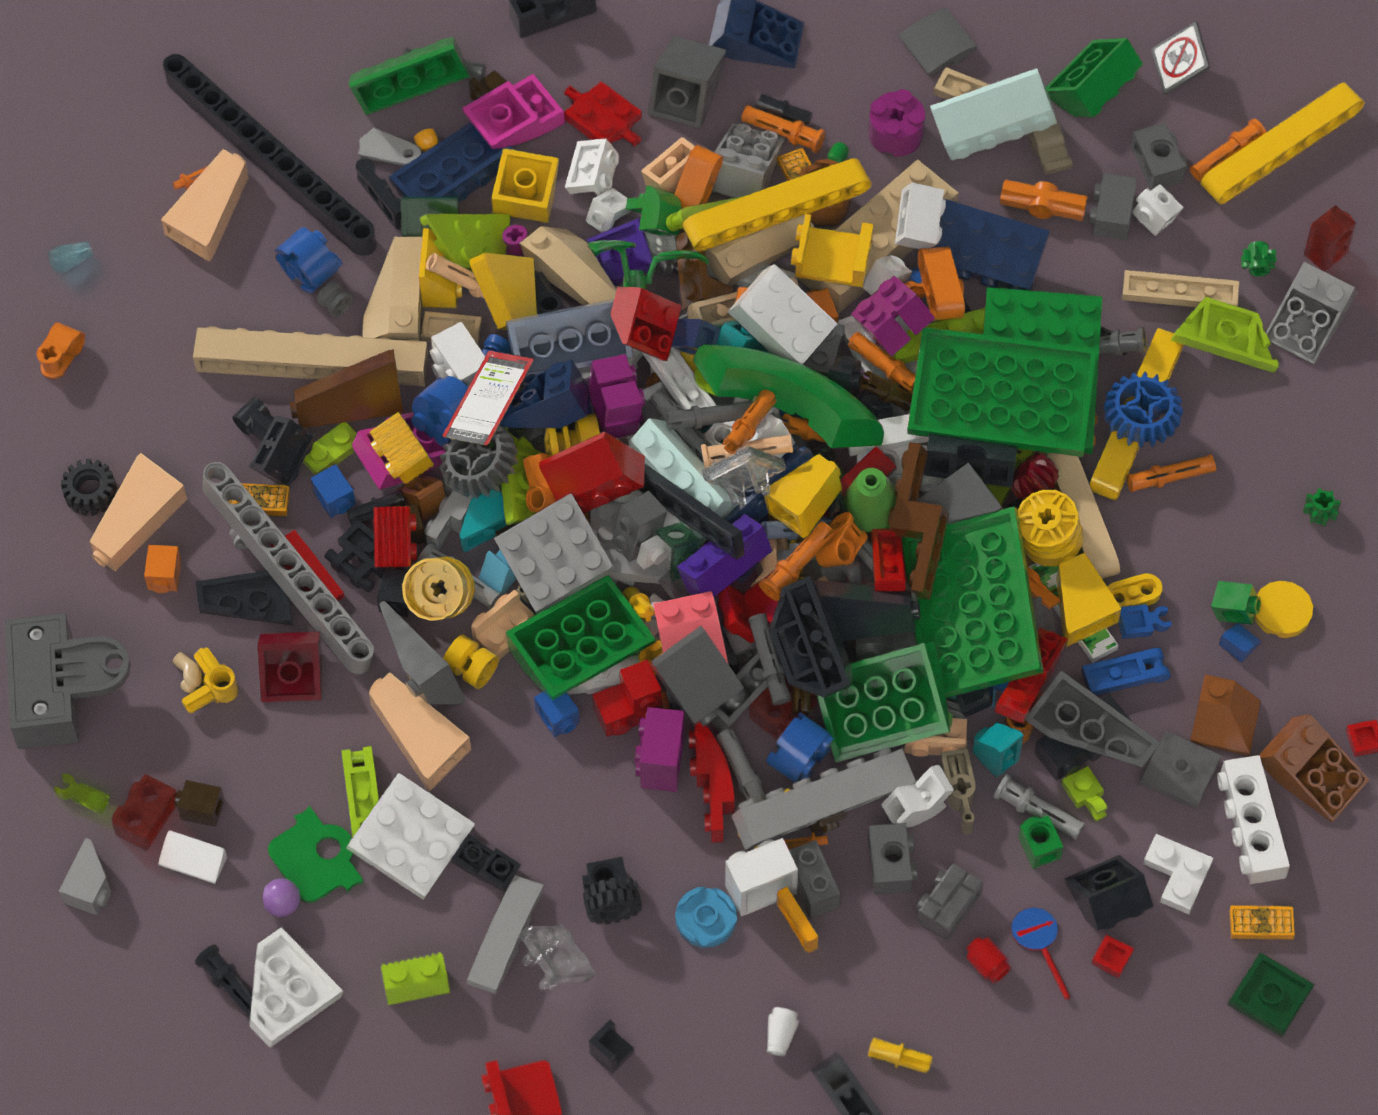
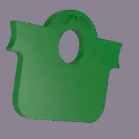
[268,806,363,903]

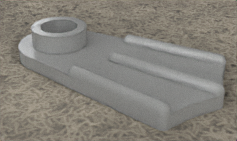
[359,128,421,166]

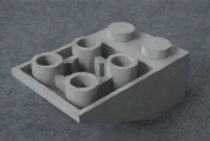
[712,123,786,198]
[1266,262,1358,364]

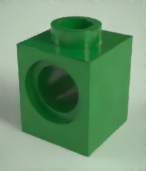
[1211,581,1261,625]
[1018,815,1064,869]

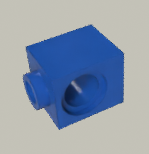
[310,464,356,518]
[534,691,580,738]

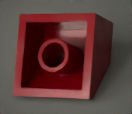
[257,632,322,702]

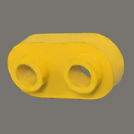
[1107,573,1162,607]

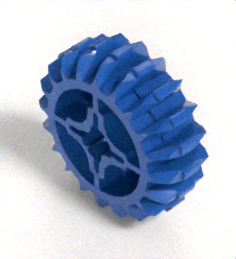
[1103,371,1183,448]

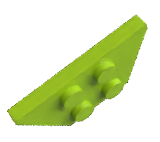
[420,214,510,272]
[1171,296,1279,373]
[501,427,542,525]

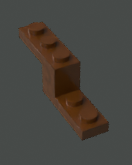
[675,231,733,328]
[888,442,949,600]

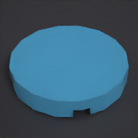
[675,887,737,948]

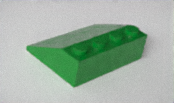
[506,575,656,701]
[817,641,950,762]

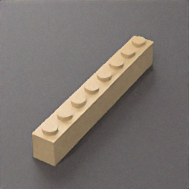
[193,326,429,386]

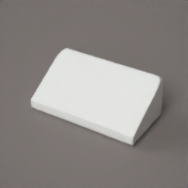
[158,831,227,884]

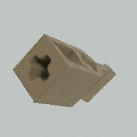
[1026,115,1073,175]
[939,748,976,835]

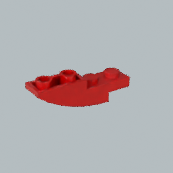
[994,628,1067,723]
[689,723,735,843]

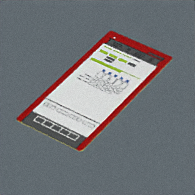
[442,351,533,445]

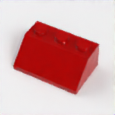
[539,432,645,514]

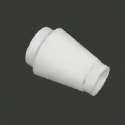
[767,1007,799,1057]

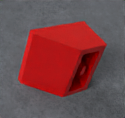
[610,286,682,361]

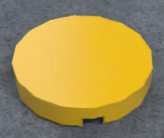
[1254,581,1313,638]

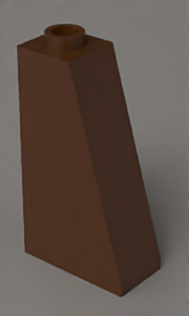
[290,349,403,428]

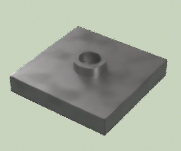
[1140,731,1222,809]

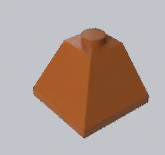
[1190,674,1261,756]

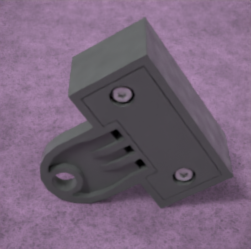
[5,613,131,749]

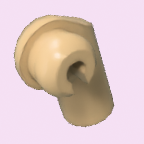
[172,652,202,694]

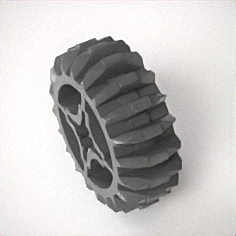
[439,425,519,499]

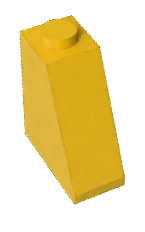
[470,253,537,330]
[762,454,842,538]
[1056,552,1121,647]

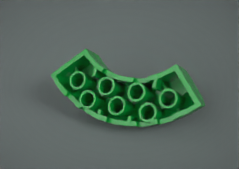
[693,345,884,448]

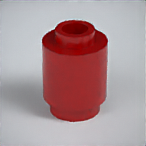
[966,937,1012,984]

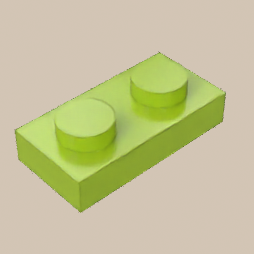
[303,422,357,475]

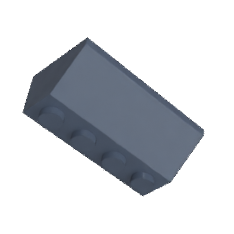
[505,299,633,378]

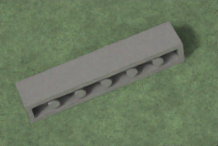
[731,748,916,850]

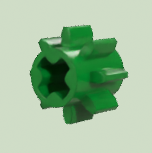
[1241,241,1277,277]
[1303,488,1341,527]

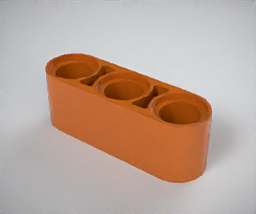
[674,145,723,209]
[918,246,965,320]

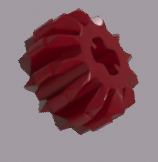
[1010,453,1059,501]

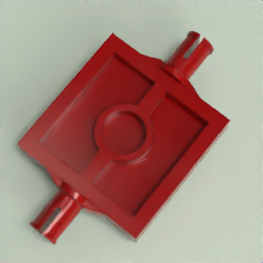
[564,81,642,147]

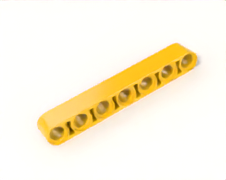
[1200,82,1365,205]
[682,158,872,251]
[1089,328,1184,501]

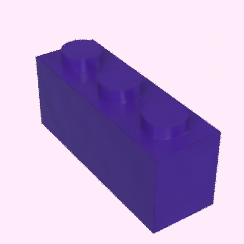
[677,514,772,597]

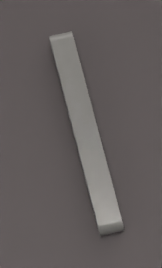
[202,462,374,674]

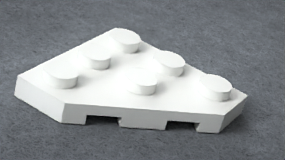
[249,927,343,1048]

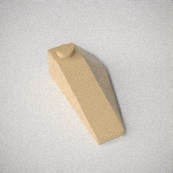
[705,215,815,286]
[520,226,616,305]
[363,237,422,341]

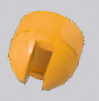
[414,128,438,152]

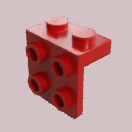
[717,569,779,644]
[481,1060,562,1115]

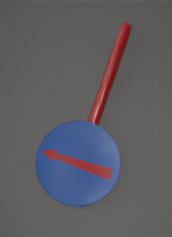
[1011,908,1070,1000]

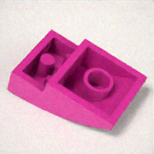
[462,74,565,149]
[352,412,446,490]

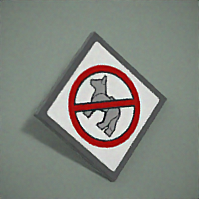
[1151,21,1211,95]

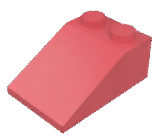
[653,591,729,665]

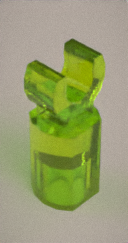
[53,773,110,814]

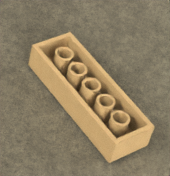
[799,159,959,313]

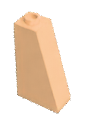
[161,149,249,261]
[89,453,187,572]
[369,672,471,791]

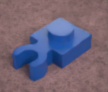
[1118,604,1172,639]

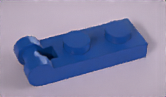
[1081,648,1171,696]

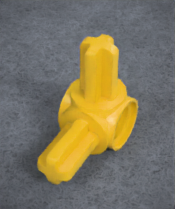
[182,647,238,713]

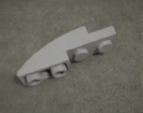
[424,468,474,551]

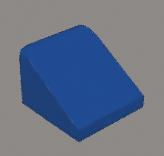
[1219,623,1261,663]

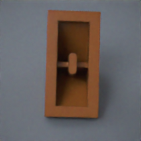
[396,474,445,522]

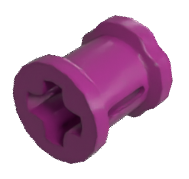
[502,225,528,257]

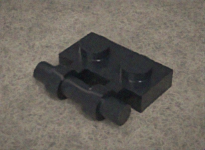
[324,520,393,593]

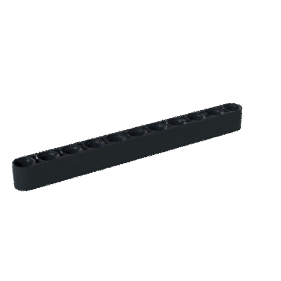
[163,54,377,256]

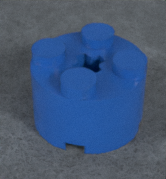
[274,227,343,293]
[411,376,468,446]
[766,713,834,783]

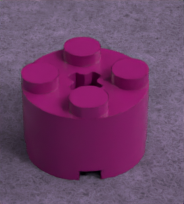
[868,89,925,157]

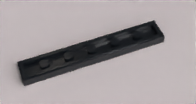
[638,464,745,560]

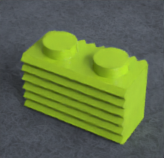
[381,952,450,1005]

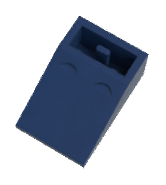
[709,0,804,69]
[498,359,588,428]

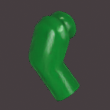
[827,142,849,163]

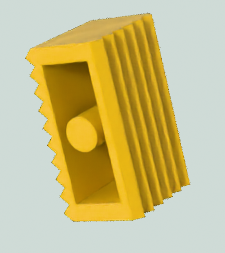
[370,412,434,484]

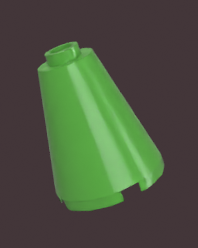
[844,468,897,533]

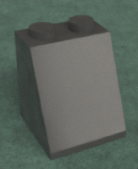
[647,36,726,129]
[917,463,1003,525]
[651,626,744,727]

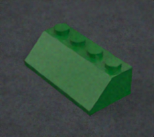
[349,36,469,116]

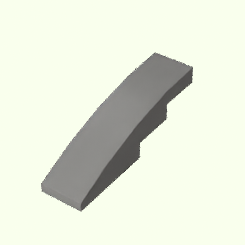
[467,875,544,994]

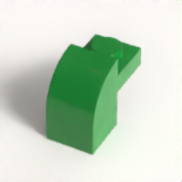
[625,186,682,237]

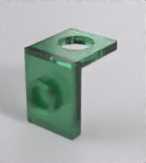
[656,522,700,581]

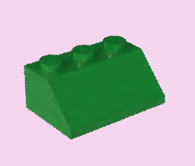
[1045,38,1143,118]

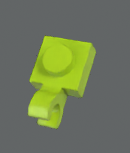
[1061,766,1108,822]

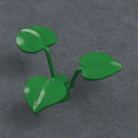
[587,240,710,290]

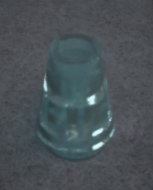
[48,241,92,273]

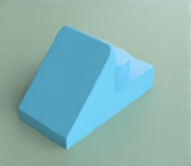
[479,550,517,596]

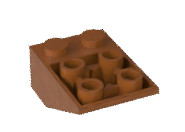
[1260,714,1369,822]

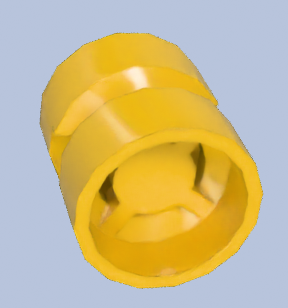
[443,634,499,689]

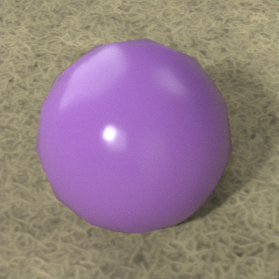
[263,878,301,918]

